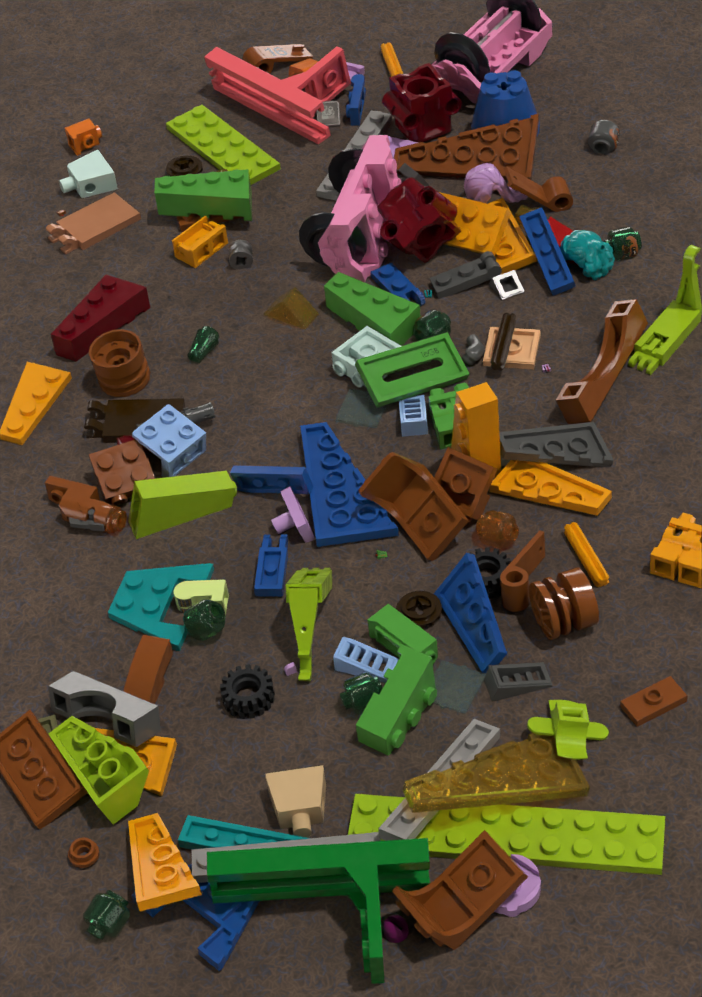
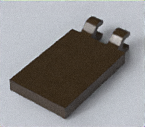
[84,398,185,443]

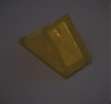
[264,287,319,330]

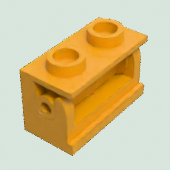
[172,216,228,268]

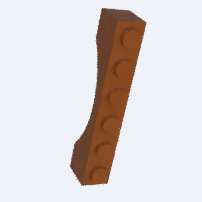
[556,299,648,424]

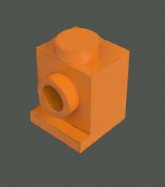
[65,119,102,156]

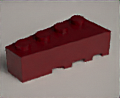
[51,274,151,362]

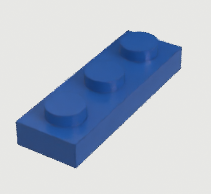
[230,466,314,494]

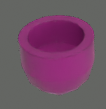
[383,915,409,943]

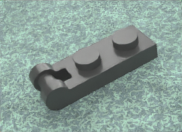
[429,251,502,299]

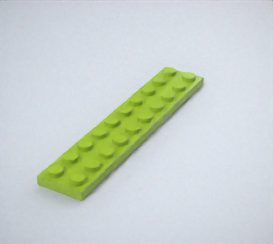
[348,794,665,875]

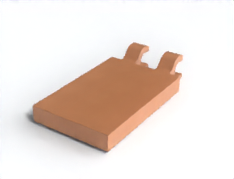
[46,192,141,254]

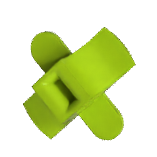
[527,700,609,759]

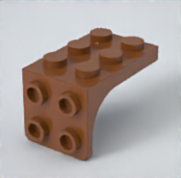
[358,452,469,561]
[392,830,528,950]

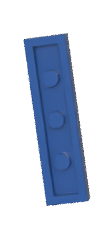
[519,207,576,296]

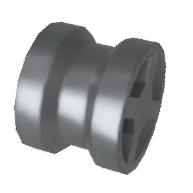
[228,240,253,270]

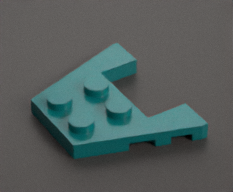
[108,563,214,651]

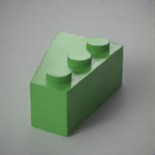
[356,644,437,756]

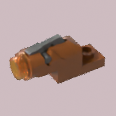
[45,476,127,533]

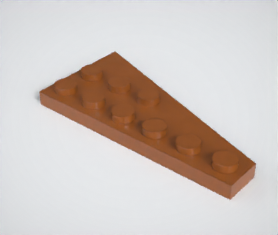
[394,113,539,180]

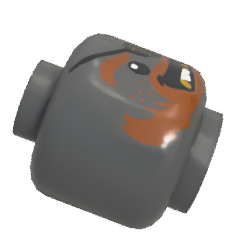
[588,120,620,154]

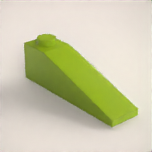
[48,716,149,825]

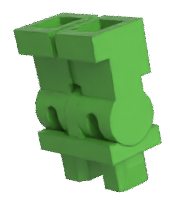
[428,383,469,450]

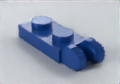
[346,74,366,126]
[371,263,425,306]
[254,534,288,596]

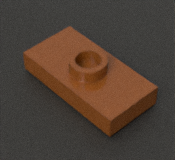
[620,676,688,727]

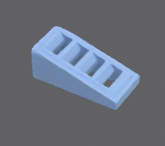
[399,395,428,437]
[333,637,399,683]

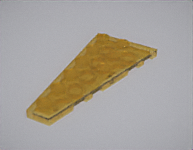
[403,733,590,813]

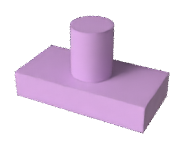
[271,487,316,543]

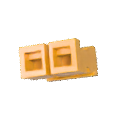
[650,513,702,589]

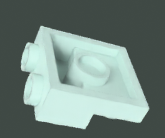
[331,326,401,388]

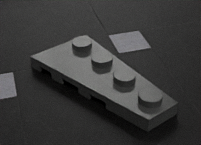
[499,422,614,467]

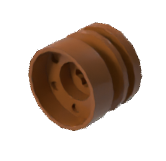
[89,329,151,397]
[529,567,599,640]

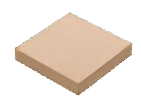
[483,327,541,369]

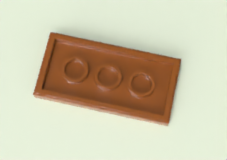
[0,710,88,829]

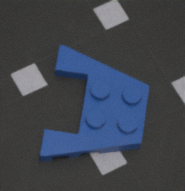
[131,864,260,971]

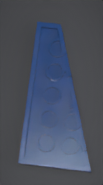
[300,422,399,547]

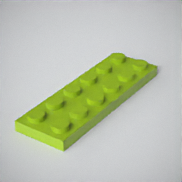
[166,105,281,185]

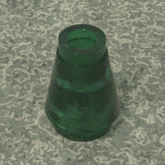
[187,326,220,363]

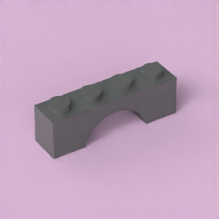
[48,671,161,747]

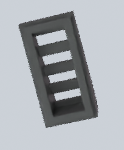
[484,662,553,701]

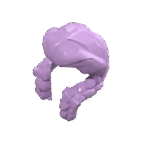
[464,163,528,204]

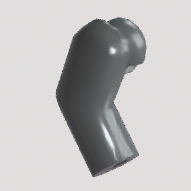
[462,334,485,366]

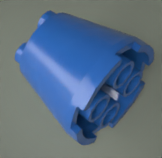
[471,70,540,136]

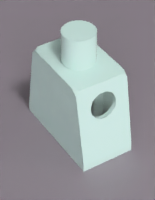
[59,150,118,198]

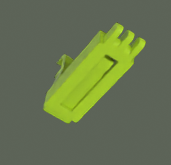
[628,245,702,375]
[286,568,332,681]

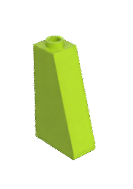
[128,471,237,539]

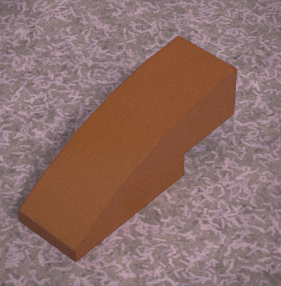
[123,635,173,704]

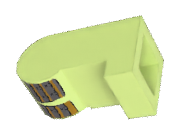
[173,580,229,616]

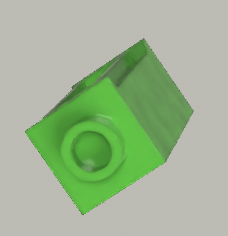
[367,604,438,664]

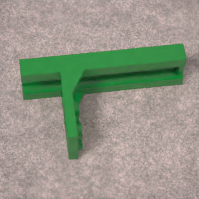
[207,838,430,984]

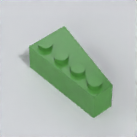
[154,169,252,221]
[324,272,421,346]

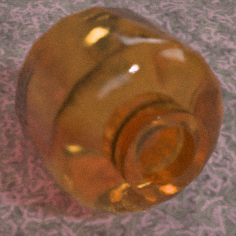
[476,510,519,549]

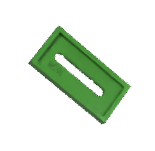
[355,332,470,408]

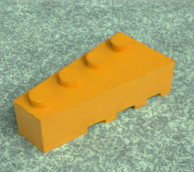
[451,382,501,478]

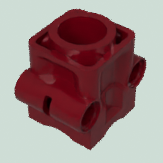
[382,63,462,143]
[377,177,461,263]

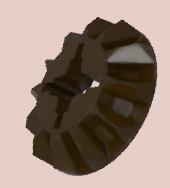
[166,155,203,177]
[396,591,442,629]

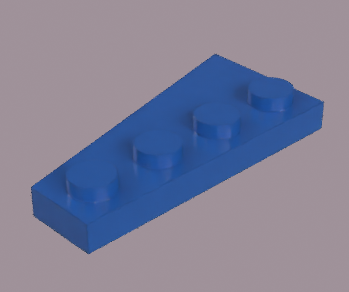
[434,553,507,673]

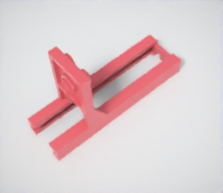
[204,46,351,144]

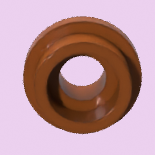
[68,837,99,868]

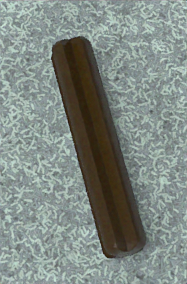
[491,312,516,371]

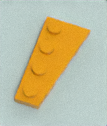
[489,460,612,516]
[128,813,202,912]

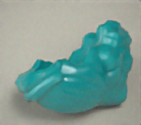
[560,230,615,280]

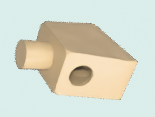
[266,765,326,838]

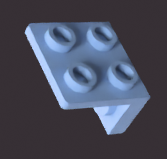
[132,404,206,478]

